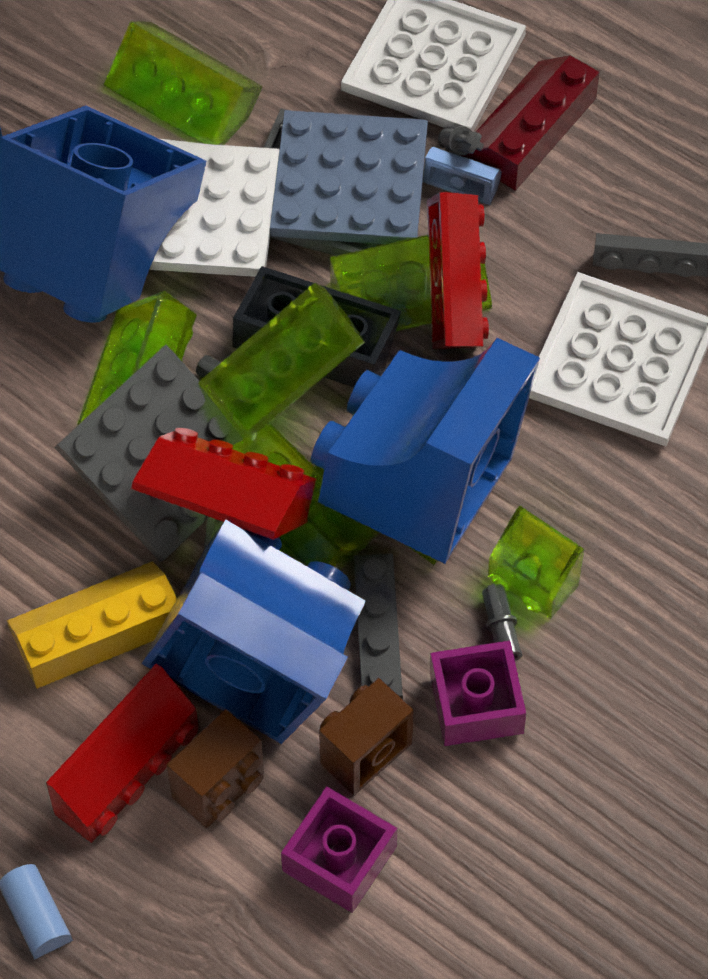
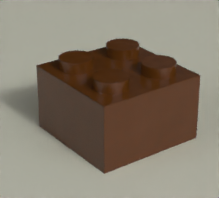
[319,678,414,796]
[167,709,264,829]

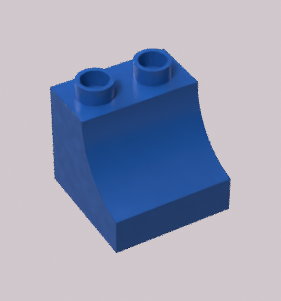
[0,106,207,323]
[310,338,540,564]
[141,520,366,744]

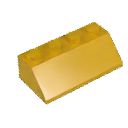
[7,561,177,689]

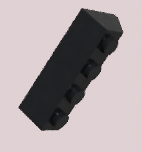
[232,266,401,387]

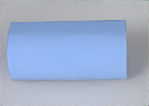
[423,147,501,205]
[0,864,73,960]

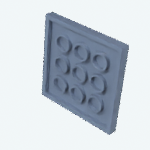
[270,110,428,247]

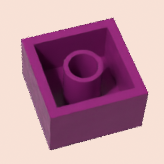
[429,640,527,746]
[281,786,398,913]

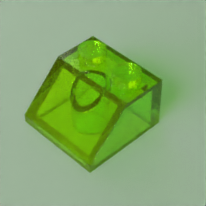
[488,506,584,619]

